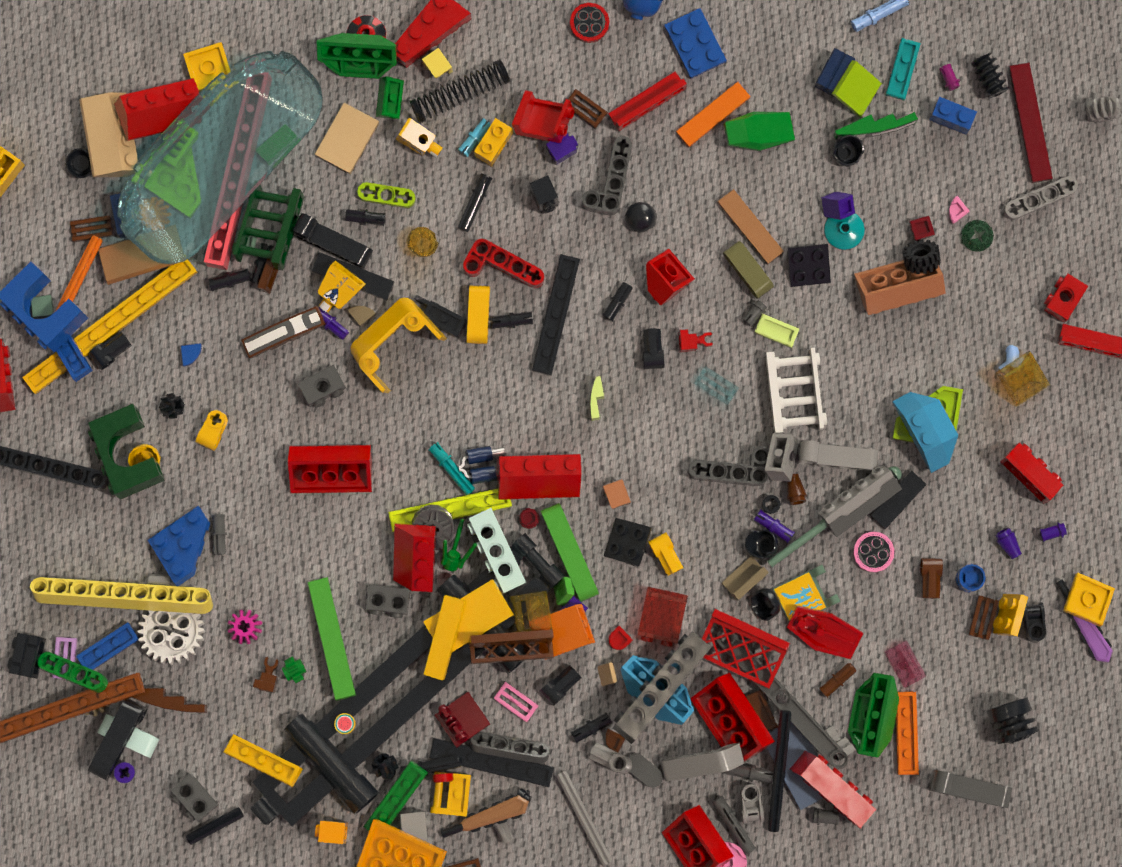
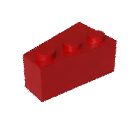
[0,339,16,412]

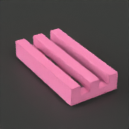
[493,682,538,722]

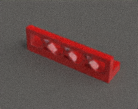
[608,71,687,131]
[1058,324,1122,359]

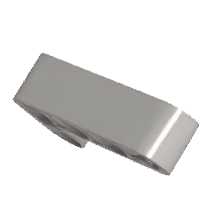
[798,440,878,472]
[660,743,744,781]

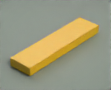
[423,595,466,680]
[224,734,303,788]

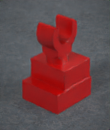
[678,329,713,352]

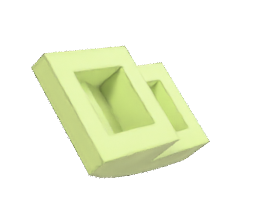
[590,376,604,421]

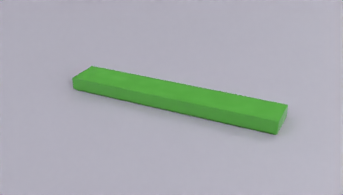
[308,577,356,701]

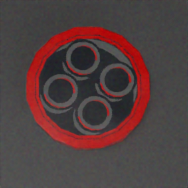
[570,2,610,43]

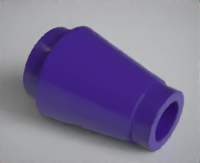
[995,527,1022,559]

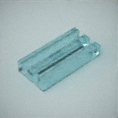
[694,366,739,405]

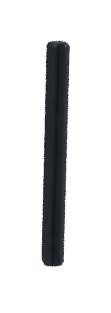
[768,710,791,832]

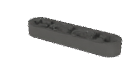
[470,732,550,764]

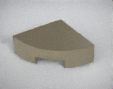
[347,306,376,327]

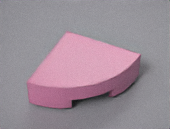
[949,196,970,224]

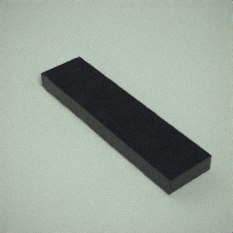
[312,252,395,301]

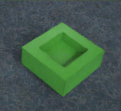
[554,577,574,606]

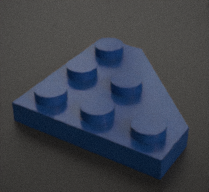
[148,506,210,586]

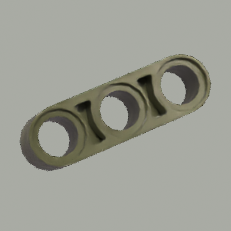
[723,241,774,299]

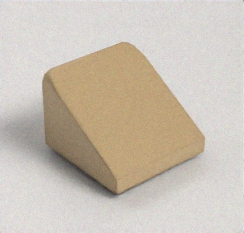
[597,662,617,686]

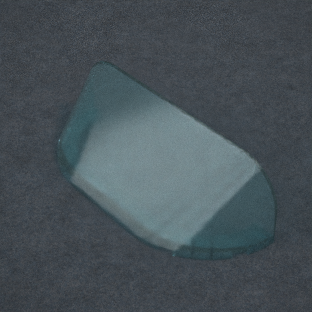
[117,51,323,264]

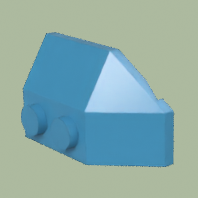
[892,392,958,473]
[620,655,694,725]

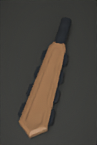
[441,795,529,838]

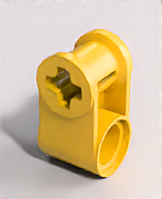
[195,410,228,451]

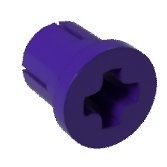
[114,762,135,783]

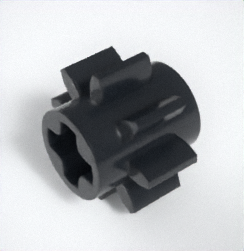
[159,393,185,419]
[372,753,399,779]

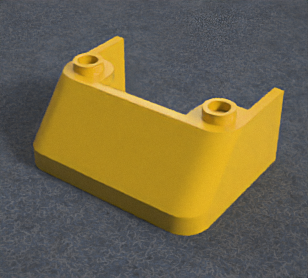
[350,298,447,393]

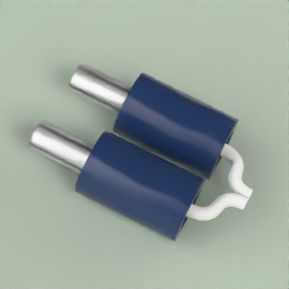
[459,446,505,484]

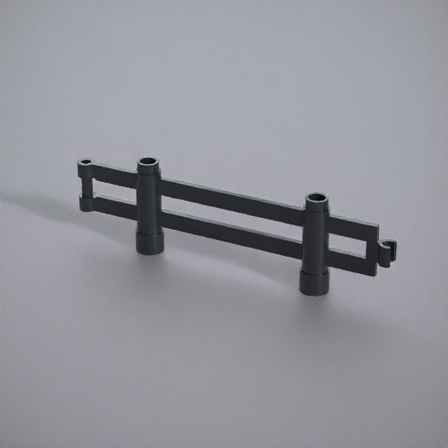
[251,533,565,827]

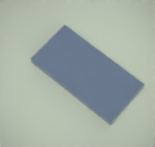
[767,723,822,810]

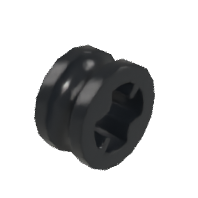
[762,495,781,514]

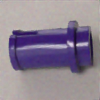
[1040,522,1067,542]

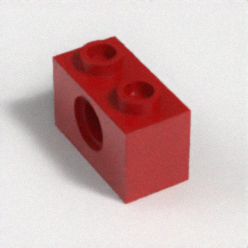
[1044,273,1088,323]

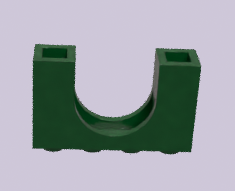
[88,404,165,500]

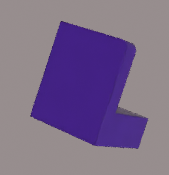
[821,192,855,220]

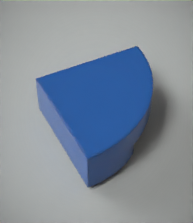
[181,343,202,367]

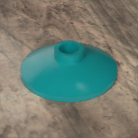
[824,213,865,250]

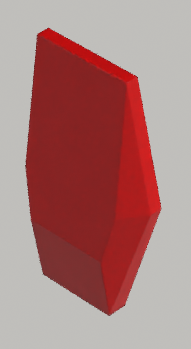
[787,606,864,659]

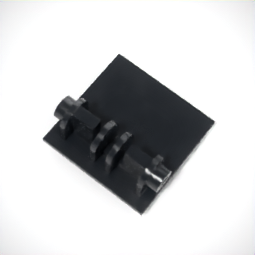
[787,244,831,287]
[604,518,652,567]

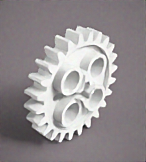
[137,599,205,665]

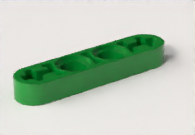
[38,652,108,693]

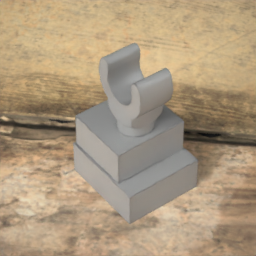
[825,726,856,761]

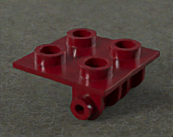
[435,692,490,748]

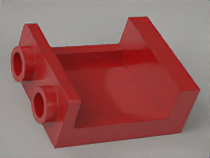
[512,90,574,143]

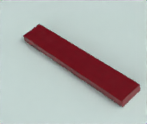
[1009,62,1053,183]

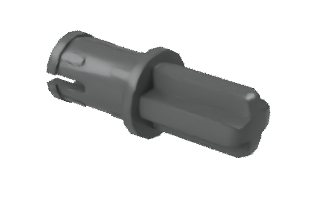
[211,514,227,555]

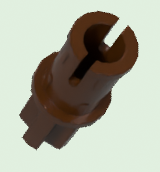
[819,663,857,698]

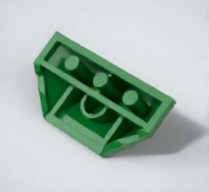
[316,33,397,79]
[848,673,899,758]

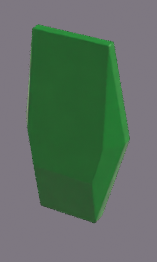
[724,111,795,151]

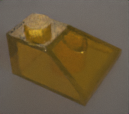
[996,351,1050,407]

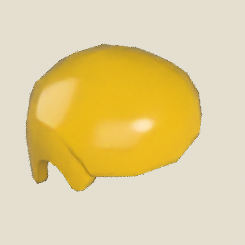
[127,444,161,466]

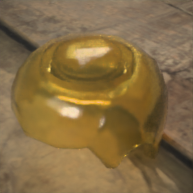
[406,227,439,257]

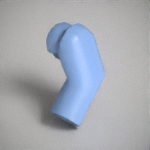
[998,345,1019,375]

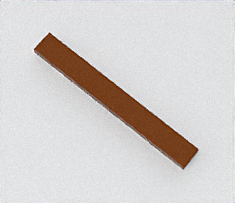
[0,673,145,744]

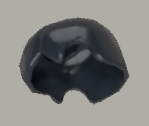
[832,135,864,167]
[65,148,92,178]
[625,202,657,232]
[745,529,778,560]
[751,588,781,621]

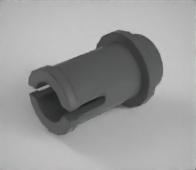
[742,300,767,326]
[813,808,839,825]

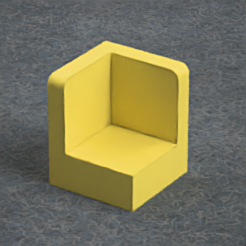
[422,48,453,78]

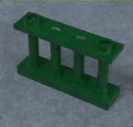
[232,181,305,271]

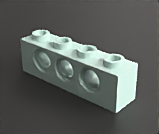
[467,508,526,593]

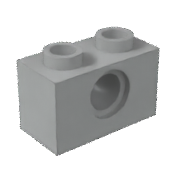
[765,433,799,482]

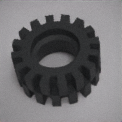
[902,239,941,274]

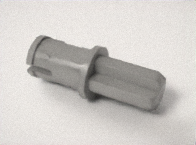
[487,804,514,844]

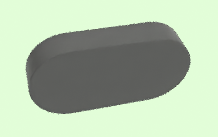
[629,754,663,788]

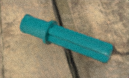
[428,442,475,495]

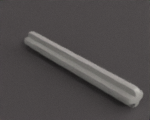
[557,771,612,866]

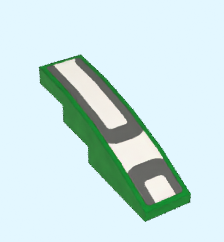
[833,112,918,139]

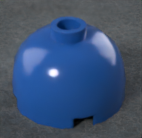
[623,0,663,20]

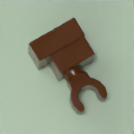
[253,657,279,694]

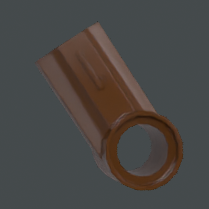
[920,558,943,599]

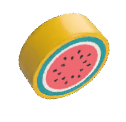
[334,713,356,734]

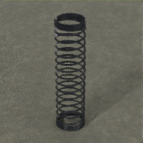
[410,59,510,124]

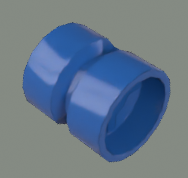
[955,564,986,593]

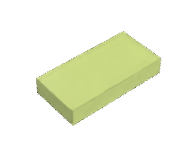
[754,314,799,348]

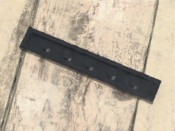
[532,254,580,376]
[429,738,554,787]

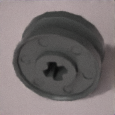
[412,505,454,550]

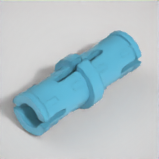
[458,118,491,157]

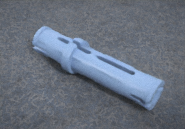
[851,0,909,32]

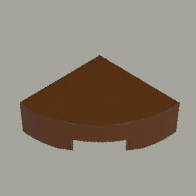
[605,728,625,753]

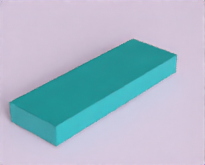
[885,38,921,101]

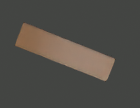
[718,189,784,265]

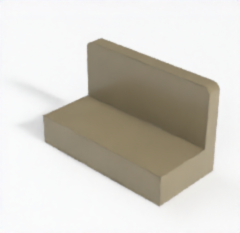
[722,556,769,601]

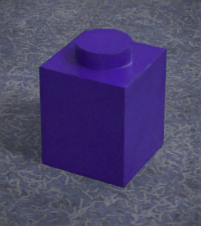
[546,133,578,165]

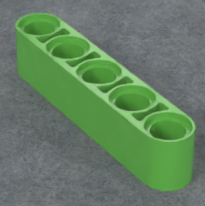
[541,503,599,602]

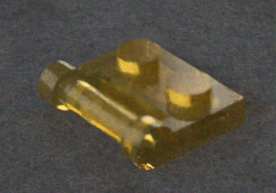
[510,591,552,632]

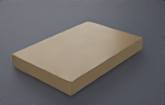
[315,103,379,174]

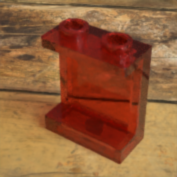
[637,587,688,647]

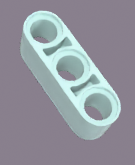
[97,714,160,758]

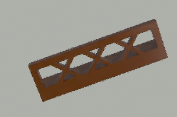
[469,629,554,664]

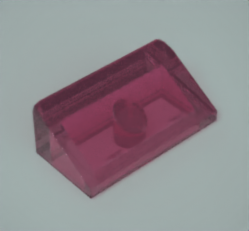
[885,640,926,688]

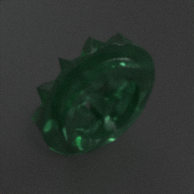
[961,219,994,252]

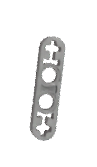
[1004,176,1078,220]

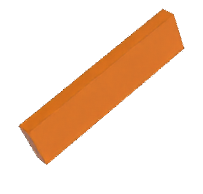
[676,82,751,148]
[896,692,919,775]

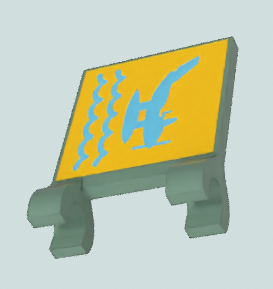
[773,565,841,621]

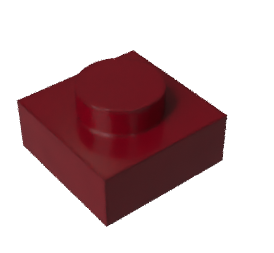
[909,216,935,241]

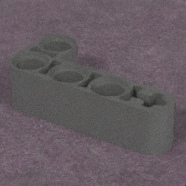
[582,136,632,215]
[688,446,769,486]
[929,770,1012,808]

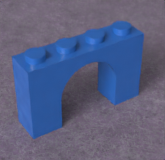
[0,262,88,352]

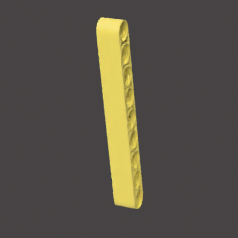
[30,577,213,614]

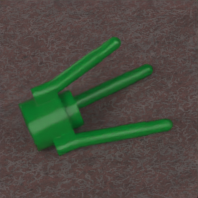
[441,519,477,571]

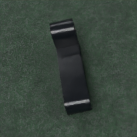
[292,213,373,269]
[88,699,148,781]

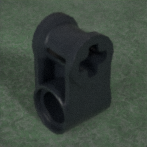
[1022,602,1046,643]

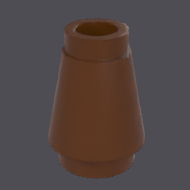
[787,474,807,505]

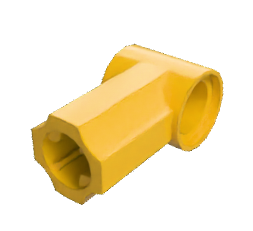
[648,532,683,576]

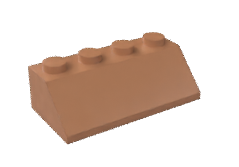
[854,260,946,315]

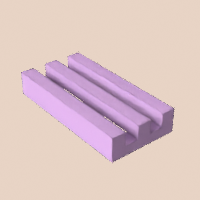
[52,637,77,679]

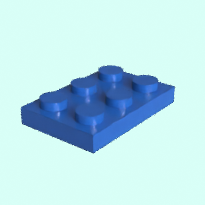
[664,8,727,79]

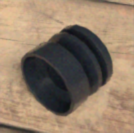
[986,697,1039,744]

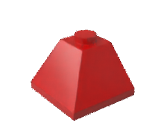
[646,249,695,306]

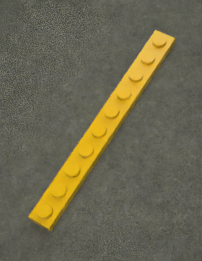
[22,255,198,394]

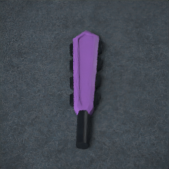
[1056,579,1113,662]

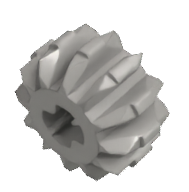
[1086,96,1121,123]

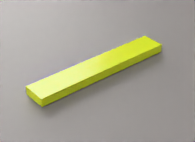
[388,489,512,532]

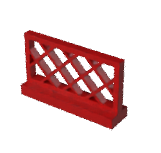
[702,609,790,689]

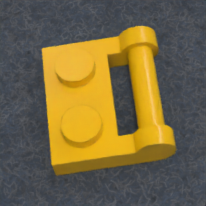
[430,772,471,816]

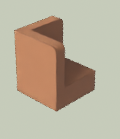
[603,479,631,509]

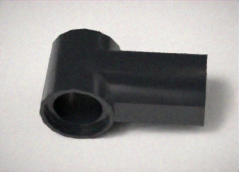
[643,328,665,369]
[89,331,132,370]
[540,665,582,706]

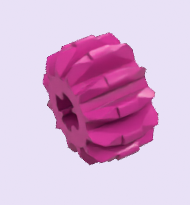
[228,610,262,644]

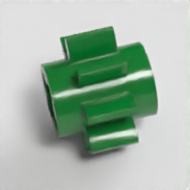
[282,656,307,684]

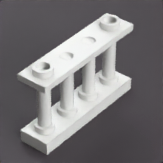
[765,348,827,434]

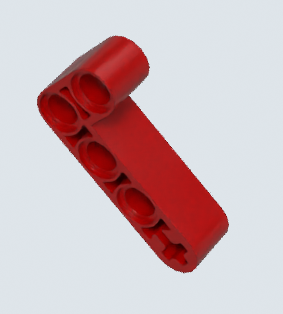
[463,239,544,288]

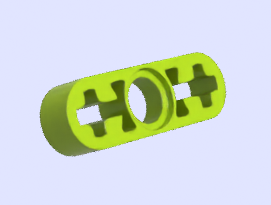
[357,182,416,208]

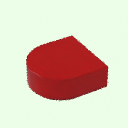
[608,626,633,650]
[432,773,454,783]

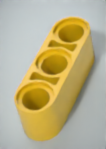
[467,285,490,344]

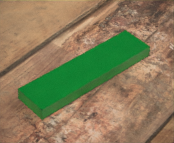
[363,760,428,831]

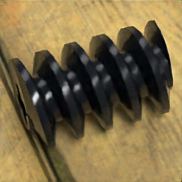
[971,53,1010,98]

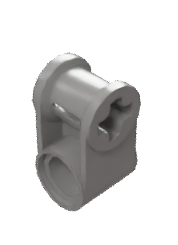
[740,783,764,824]

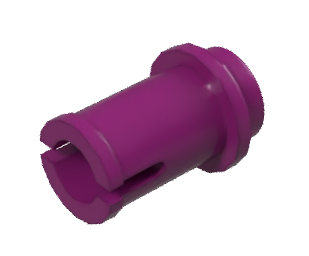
[939,64,960,91]

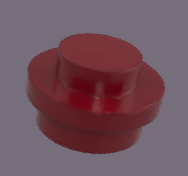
[519,508,539,529]

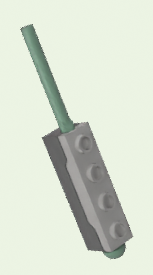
[767,465,902,567]

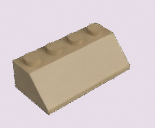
[79,92,140,177]

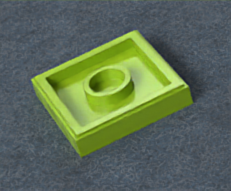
[832,60,882,117]

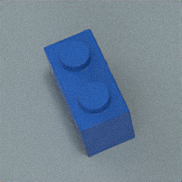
[930,97,977,135]

